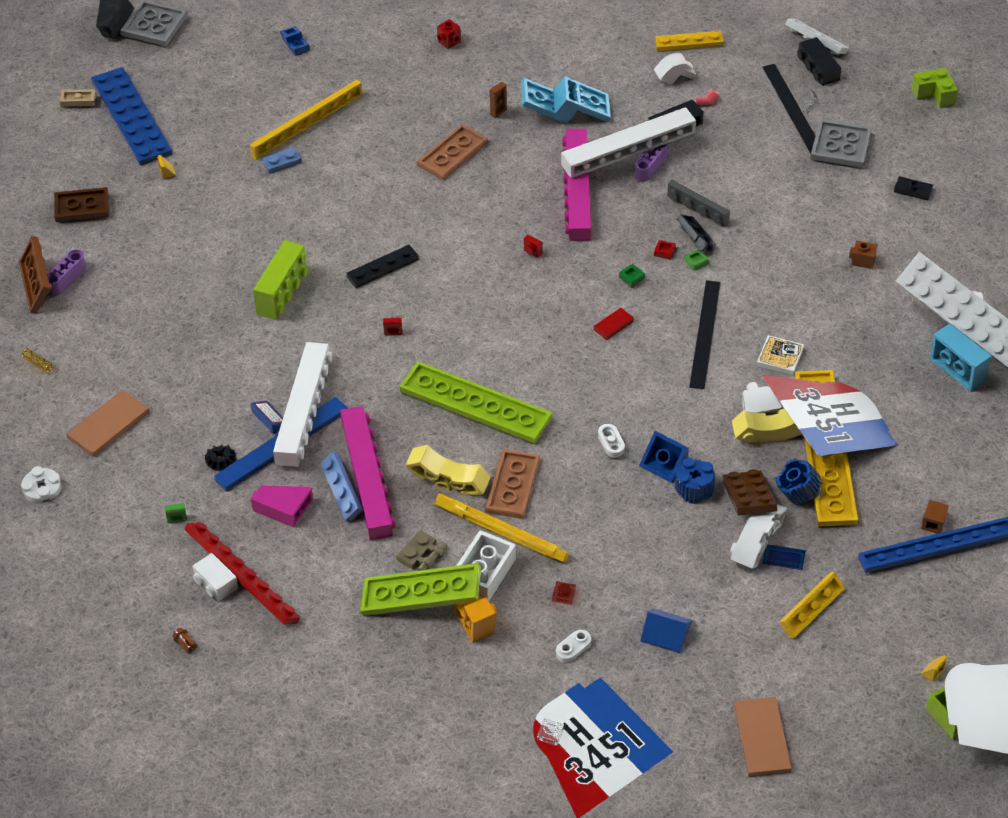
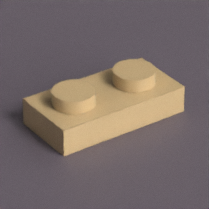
[60,89,96,107]

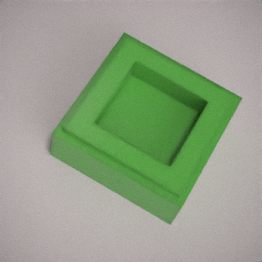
[684,249,709,271]
[165,503,187,523]

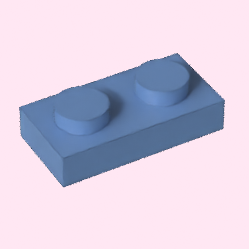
[262,148,301,174]

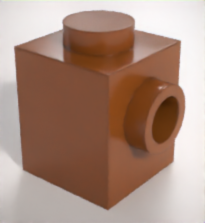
[849,240,878,269]

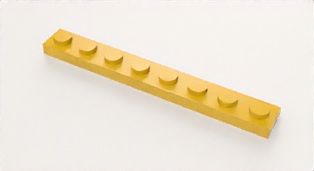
[250,80,362,160]

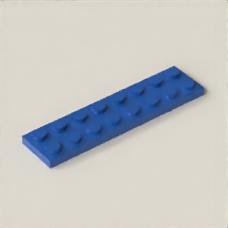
[91,67,172,165]

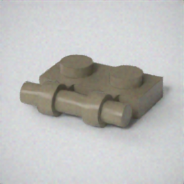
[396,530,447,571]

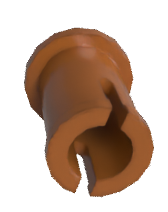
[172,628,197,654]

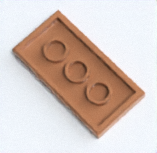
[417,124,488,181]
[67,389,150,457]
[485,449,540,519]
[734,697,791,777]

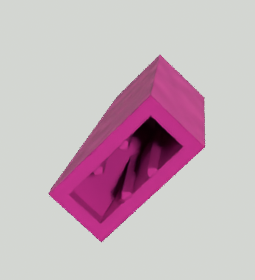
[251,485,313,528]

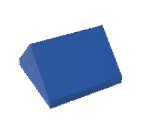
[639,430,689,483]
[640,608,693,653]

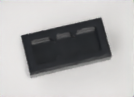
[894,176,933,201]

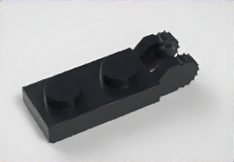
[676,214,716,253]

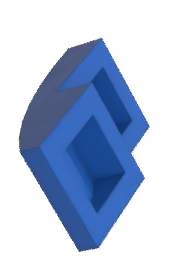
[280,26,310,56]

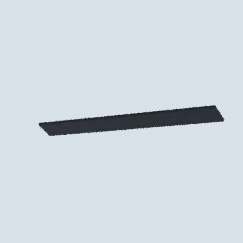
[762,64,816,154]
[689,280,721,389]

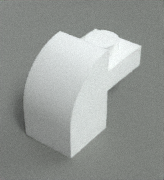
[654,53,696,84]

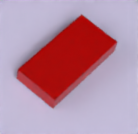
[594,308,634,340]

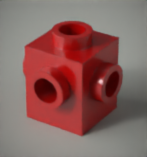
[437,19,461,49]

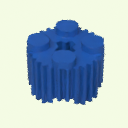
[675,458,715,504]
[775,458,822,505]

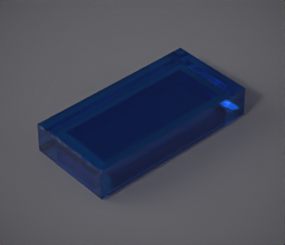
[763,544,806,570]

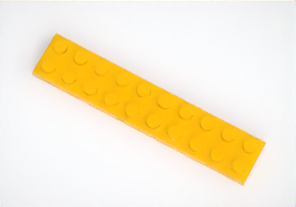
[795,370,858,527]

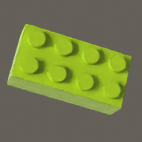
[253,240,308,320]

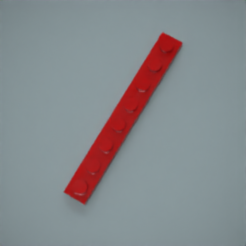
[184,522,301,625]

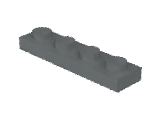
[667,180,730,227]

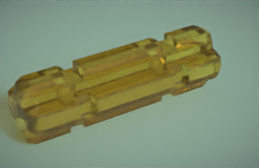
[21,348,53,373]

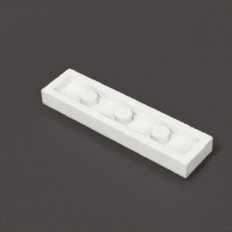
[785,18,849,55]

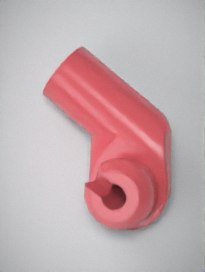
[696,90,719,106]

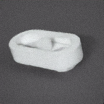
[598,424,625,458]
[556,630,591,663]

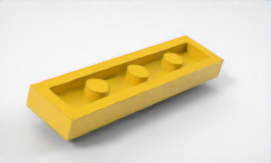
[655,31,724,52]
[779,572,845,638]

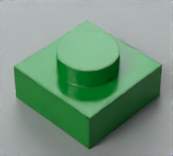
[619,264,645,287]

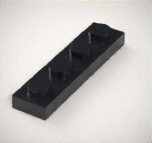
[346,245,419,288]

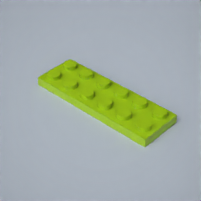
[360,563,482,616]

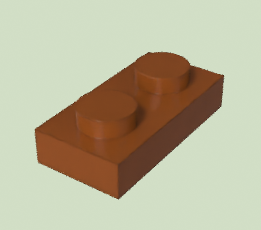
[489,82,507,118]

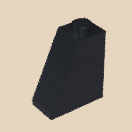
[96,0,135,38]

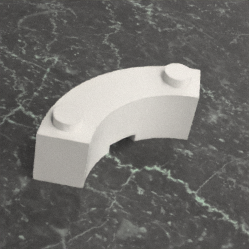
[730,504,788,568]

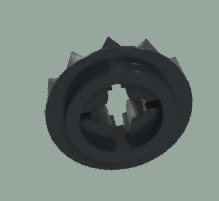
[205,443,236,470]

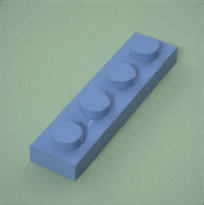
[320,451,363,522]

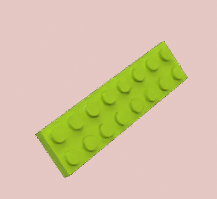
[399,361,552,444]

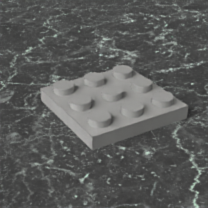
[120,0,188,46]
[811,119,872,168]

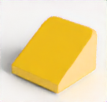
[157,155,176,179]
[921,655,947,681]

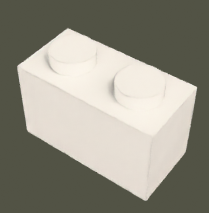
[192,553,238,601]

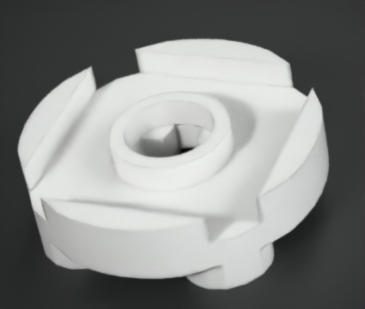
[21,466,61,503]

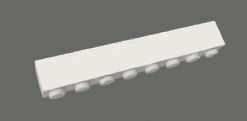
[561,107,696,178]
[273,342,332,467]

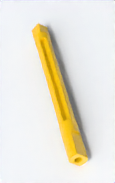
[434,493,570,562]

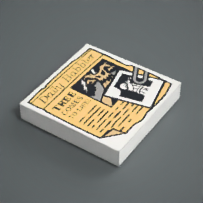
[757,335,804,375]

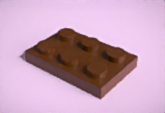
[54,187,109,222]

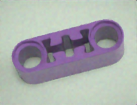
[635,143,668,182]
[48,249,86,296]

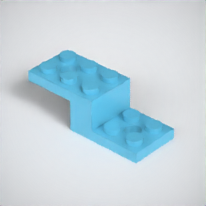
[521,76,611,124]

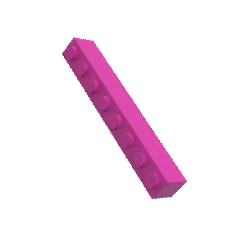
[562,129,591,241]
[340,406,396,540]

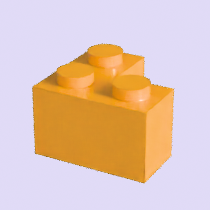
[454,595,497,643]

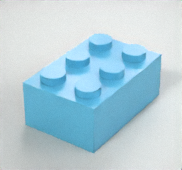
[930,324,991,392]

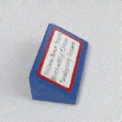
[251,401,283,434]

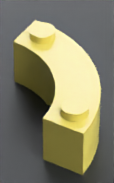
[732,408,802,443]
[405,445,491,495]

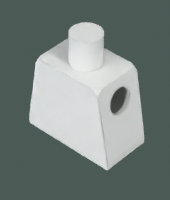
[742,382,782,416]

